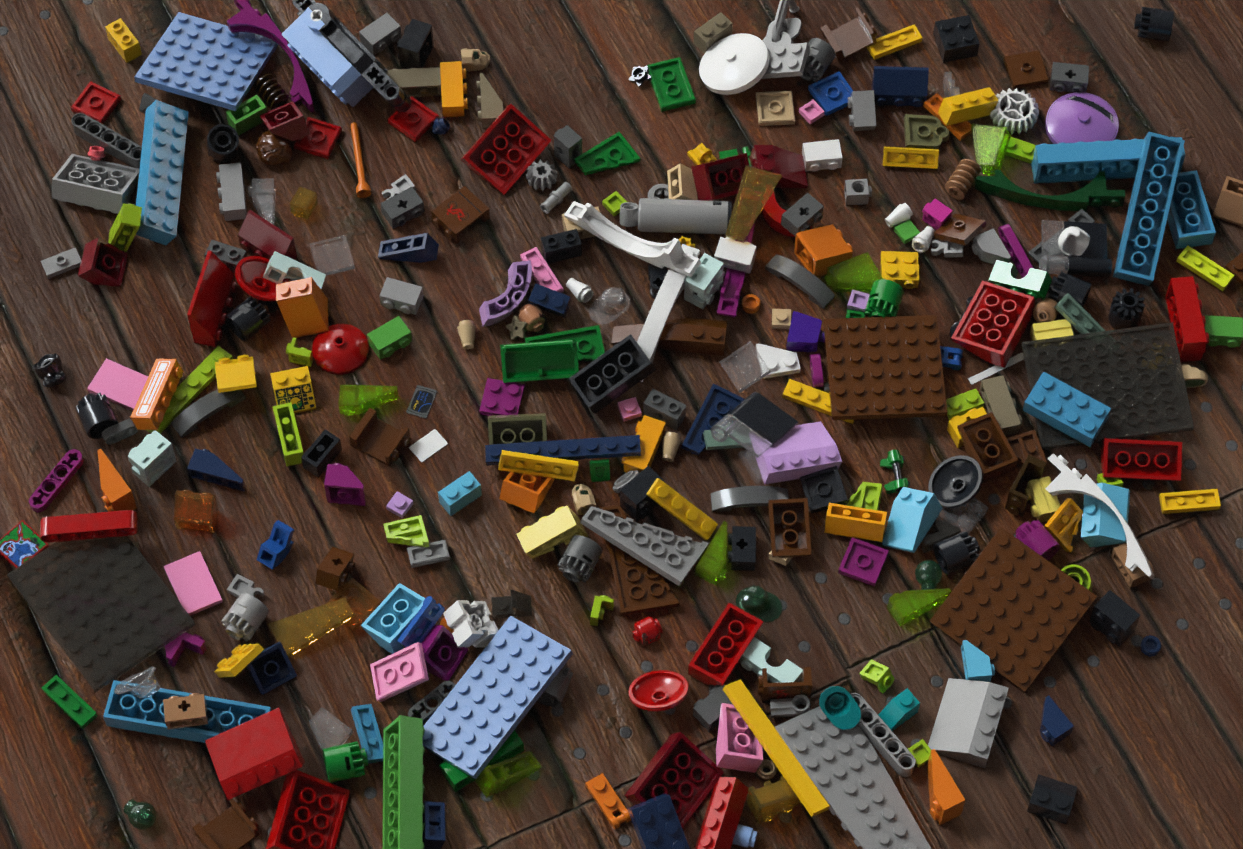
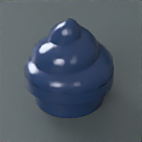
[432,117,451,135]

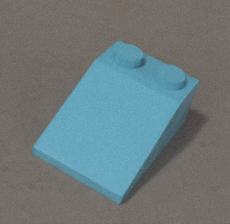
[882,487,943,553]

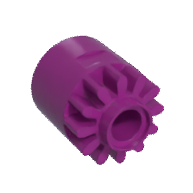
[1015,520,1060,561]

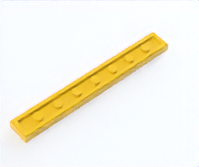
[723,679,830,817]

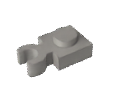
[382,174,417,200]
[931,240,964,257]
[227,574,265,598]

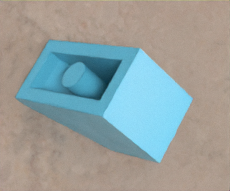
[961,640,995,682]

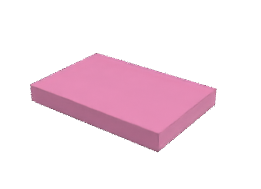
[87,359,148,411]
[164,551,223,617]
[370,642,429,702]

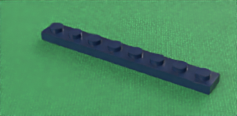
[485,435,641,466]

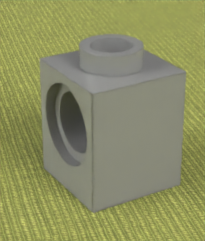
[844,179,872,205]

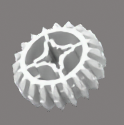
[990,88,1039,134]

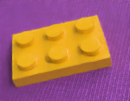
[214,643,264,678]

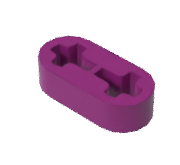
[810,354,823,388]

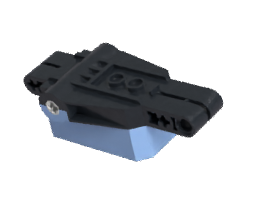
[282,0,411,112]

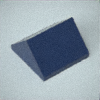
[246,642,297,695]

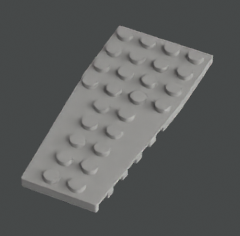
[775,706,931,849]

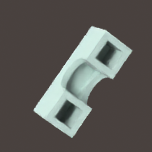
[263,251,326,289]
[740,637,803,683]

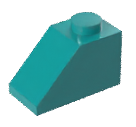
[878,688,920,731]

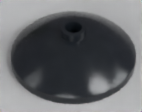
[928,455,983,508]

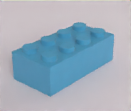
[1167,170,1216,249]
[1023,371,1111,447]

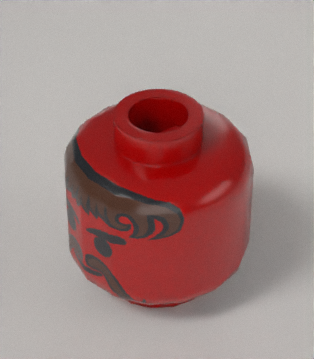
[632,617,663,646]

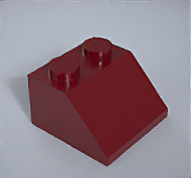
[260,101,310,141]
[78,237,128,287]

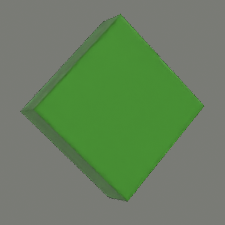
[894,219,920,244]

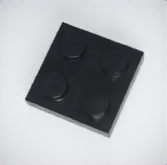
[800,466,848,514]

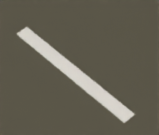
[968,347,1040,384]

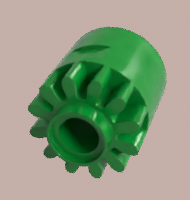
[865,279,904,318]
[322,741,368,783]

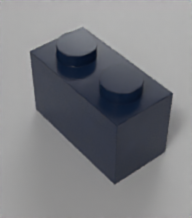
[528,283,572,318]

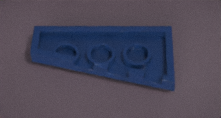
[681,383,744,456]

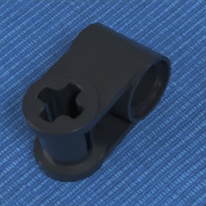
[648,264,667,299]

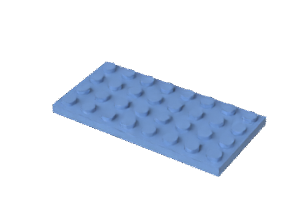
[423,616,573,779]

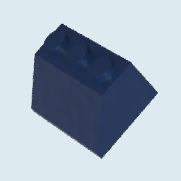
[871,66,929,107]

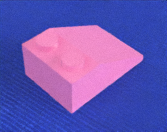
[716,703,763,773]

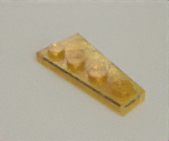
[725,166,782,242]
[268,598,356,658]

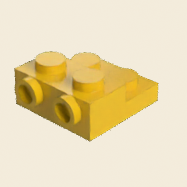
[880,251,919,289]

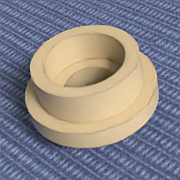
[756,760,777,780]

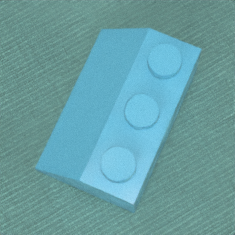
[1081,483,1130,548]
[361,583,432,654]

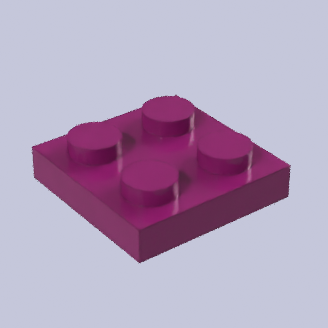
[479,378,525,416]
[838,537,889,587]

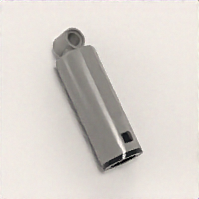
[620,198,732,235]

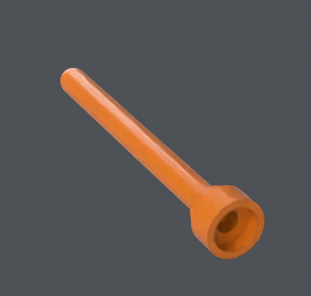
[351,122,371,198]

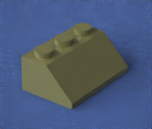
[488,413,547,445]

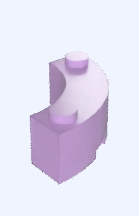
[479,260,532,327]

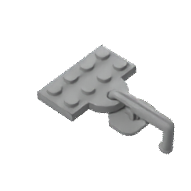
[761,0,810,79]

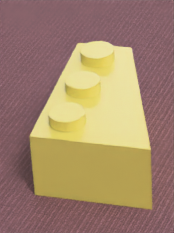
[516,505,588,559]

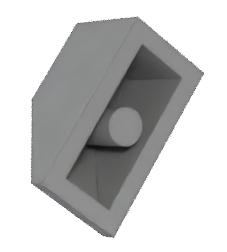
[971,229,1011,265]

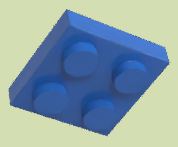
[808,71,853,116]

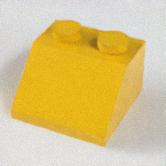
[215,355,257,393]

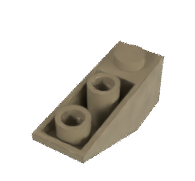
[477,73,503,129]

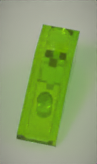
[338,385,399,416]
[696,521,727,585]
[887,588,952,626]
[476,751,542,798]

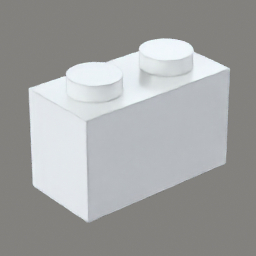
[802,139,842,172]
[714,237,756,273]

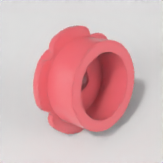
[87,146,106,161]

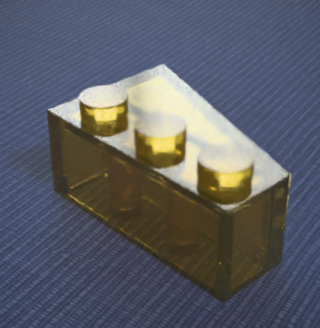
[747,776,803,823]

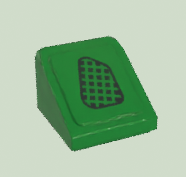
[590,459,610,482]

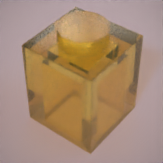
[290,187,318,220]

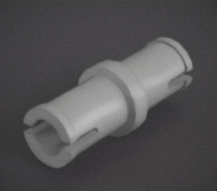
[540,182,573,214]

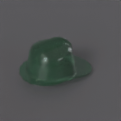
[736,586,782,622]

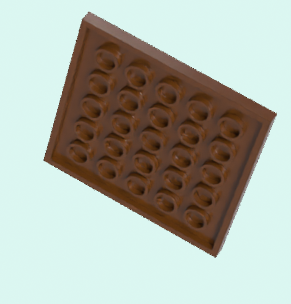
[823,315,947,420]
[930,527,1098,693]

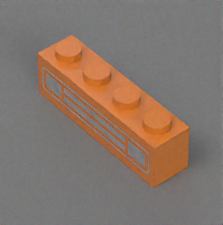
[130,359,183,430]

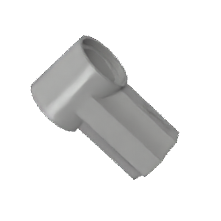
[770,694,810,718]

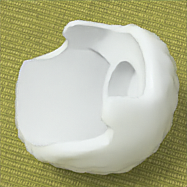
[1058,226,1090,256]

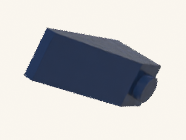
[378,233,439,263]
[187,448,245,491]

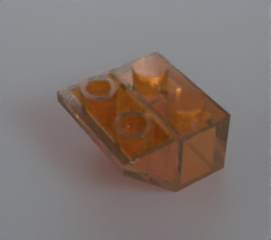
[174,490,219,533]

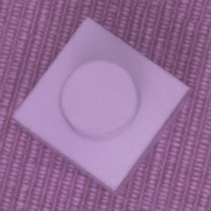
[847,289,870,312]
[386,492,413,518]

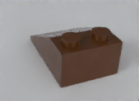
[957,412,1018,483]
[768,498,812,557]

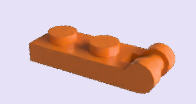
[585,773,631,830]

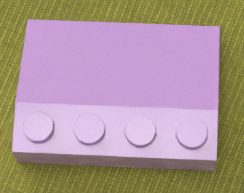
[748,421,842,485]

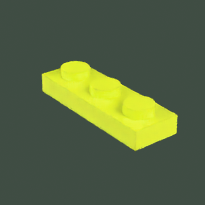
[1176,245,1234,291]

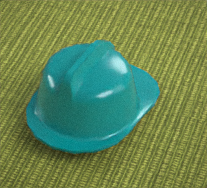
[819,686,861,730]

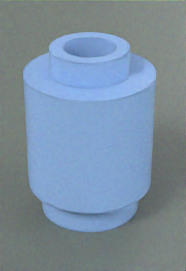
[732,824,758,848]

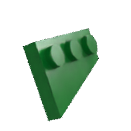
[575,131,641,175]

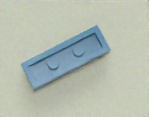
[351,704,383,764]

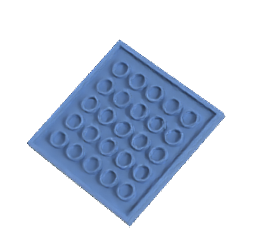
[134,12,278,111]

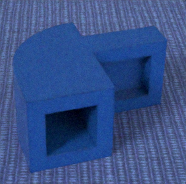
[256,520,294,569]

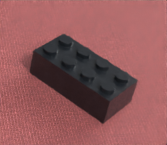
[569,334,656,414]

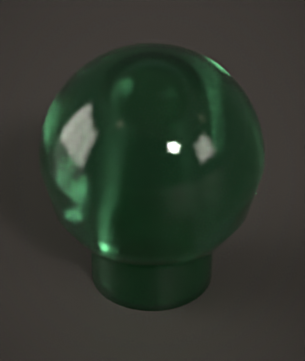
[915,560,942,593]
[123,799,157,830]

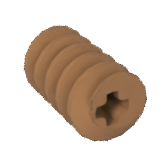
[945,159,981,200]

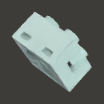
[684,253,725,309]
[128,430,176,487]

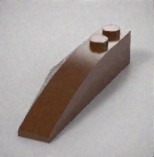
[611,318,728,356]

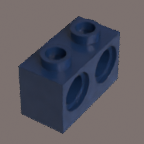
[422,801,445,849]

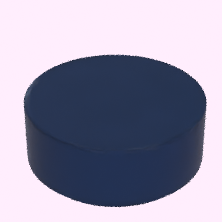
[1140,635,1161,656]

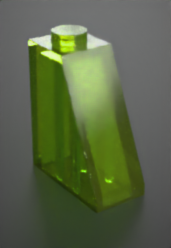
[971,124,1011,175]
[825,252,883,292]

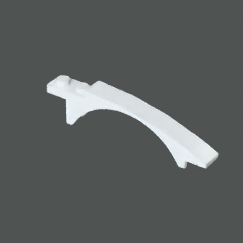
[564,201,701,277]
[637,244,700,382]
[1045,454,1155,579]

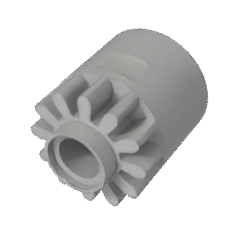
[221,593,269,641]

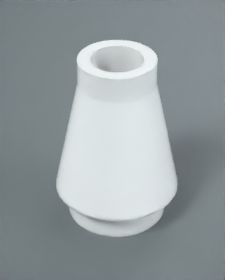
[884,203,913,228]
[912,226,935,253]
[566,278,593,303]

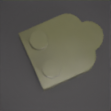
[904,114,950,149]

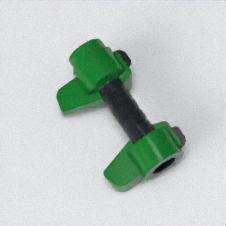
[880,450,910,494]

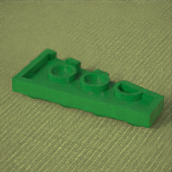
[525,325,605,362]

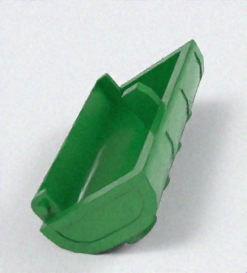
[500,339,579,383]

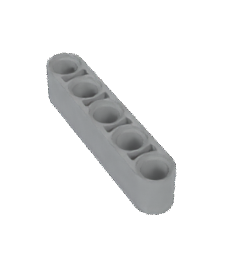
[851,693,916,777]

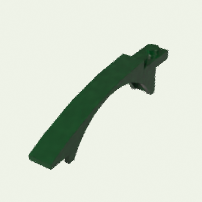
[975,170,1125,212]

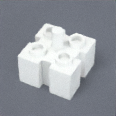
[443,600,499,647]

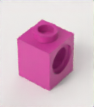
[922,199,953,230]

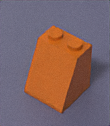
[794,224,853,278]
[276,277,329,338]

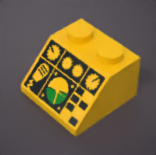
[270,366,317,414]

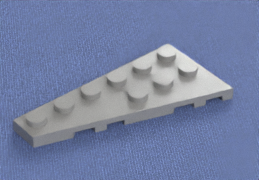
[580,506,709,586]

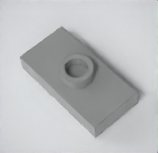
[41,247,81,279]
[407,540,450,568]

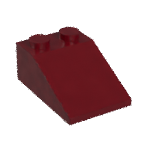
[749,145,808,188]
[691,153,755,201]

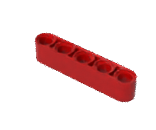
[40,510,138,542]

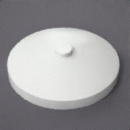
[699,33,770,95]

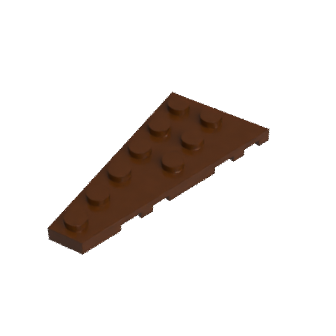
[600,505,680,616]

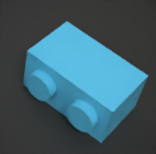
[438,471,482,516]

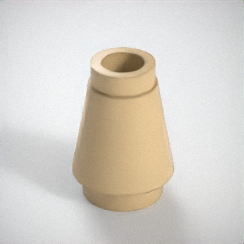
[457,320,476,349]
[662,432,681,462]

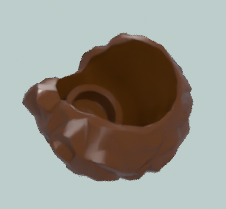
[256,130,292,166]

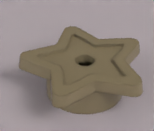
[506,316,527,340]

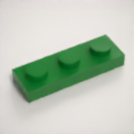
[41,675,98,729]

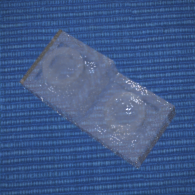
[943,72,960,98]

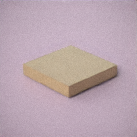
[756,91,795,126]

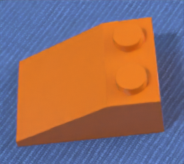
[97,449,137,512]
[499,472,555,513]
[927,749,965,825]

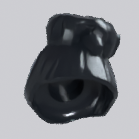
[33,353,66,388]

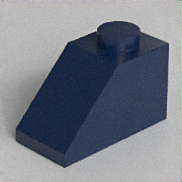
[1040,695,1074,746]

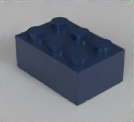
[627,794,690,849]

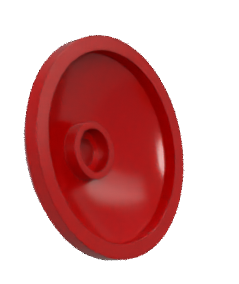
[235,256,289,301]
[312,324,369,375]
[628,670,689,712]

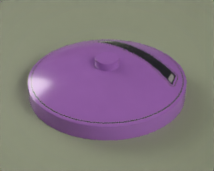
[1045,92,1119,144]

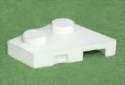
[756,343,801,379]

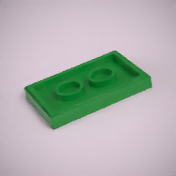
[647,57,696,112]

